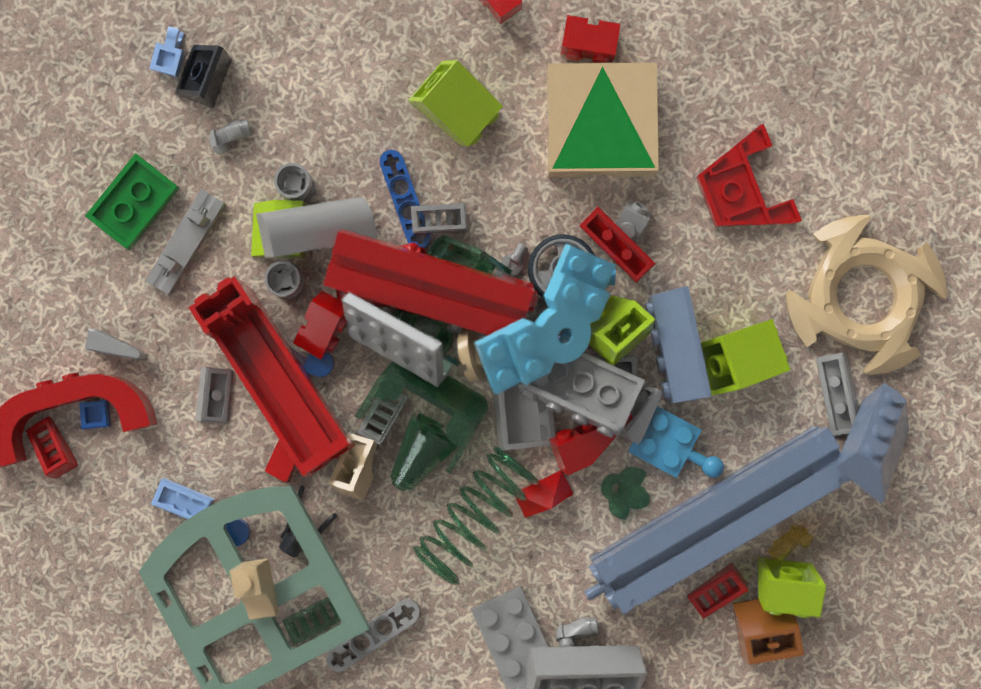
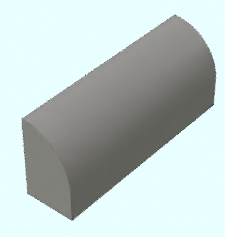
[256,197,377,258]

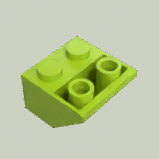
[589,295,655,366]

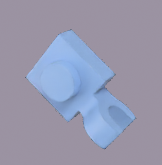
[149,26,185,78]

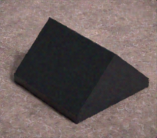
[174,45,232,108]

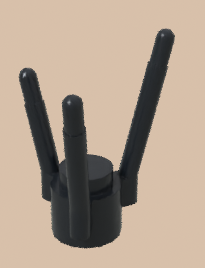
[279,485,337,557]

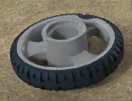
[528,234,595,299]

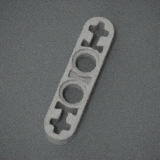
[326,598,420,672]

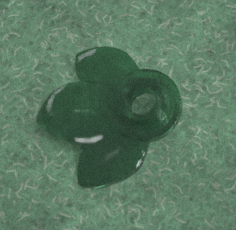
[601,467,650,520]

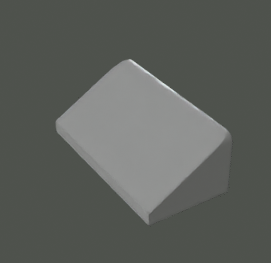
[195,367,233,423]

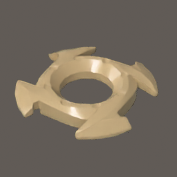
[785,215,947,375]

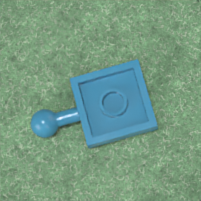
[628,406,724,478]

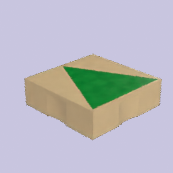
[546,63,659,178]

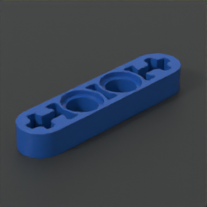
[379,150,431,249]

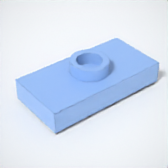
[151,478,214,519]

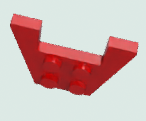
[696,124,802,227]

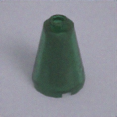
[390,413,459,491]

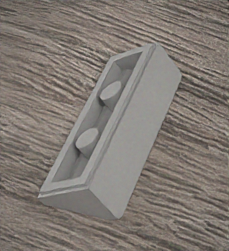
[816,352,859,437]

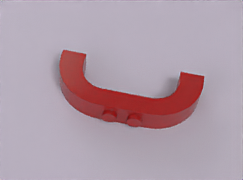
[0,372,158,468]

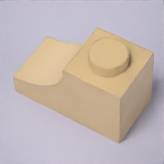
[328,433,377,501]
[230,558,279,620]

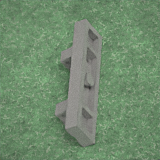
[145,189,226,296]

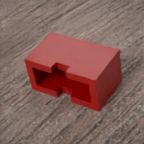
[560,15,621,63]
[293,290,347,359]

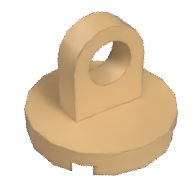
[458,328,487,382]

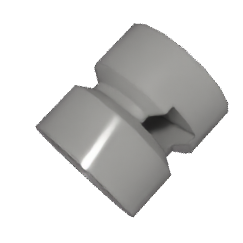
[274,163,315,203]
[265,261,306,300]

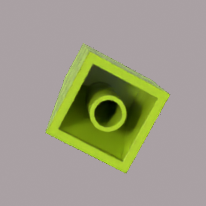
[408,60,503,147]
[701,319,791,396]

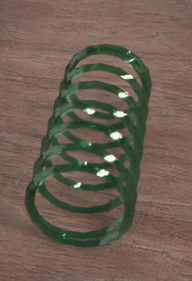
[413,446,540,586]

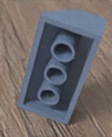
[645,286,711,404]
[835,383,909,503]

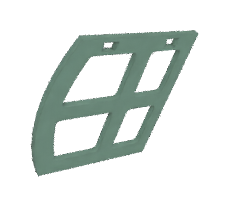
[139,485,371,689]

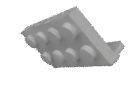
[342,293,452,387]
[518,352,645,438]

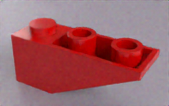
[549,413,633,476]

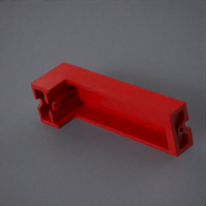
[323,229,538,335]
[188,276,355,478]

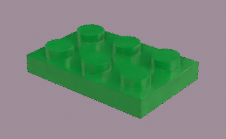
[85,153,180,250]

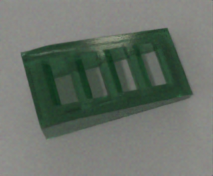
[282,596,341,645]

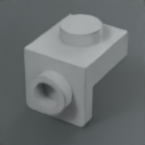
[616,200,651,243]

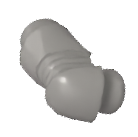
[209,120,252,154]
[556,616,599,647]

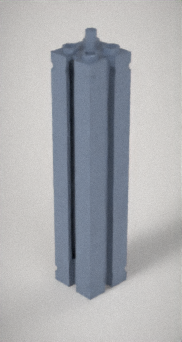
[584,426,851,615]

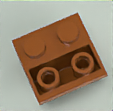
[732,598,804,665]

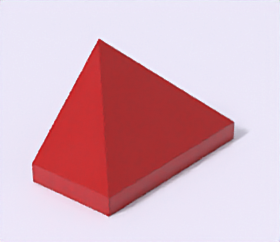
[513,470,573,518]

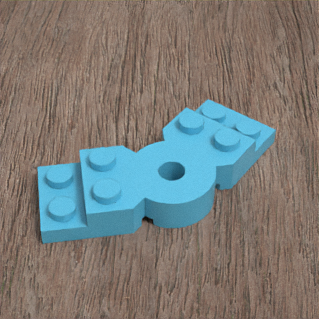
[474,244,616,394]

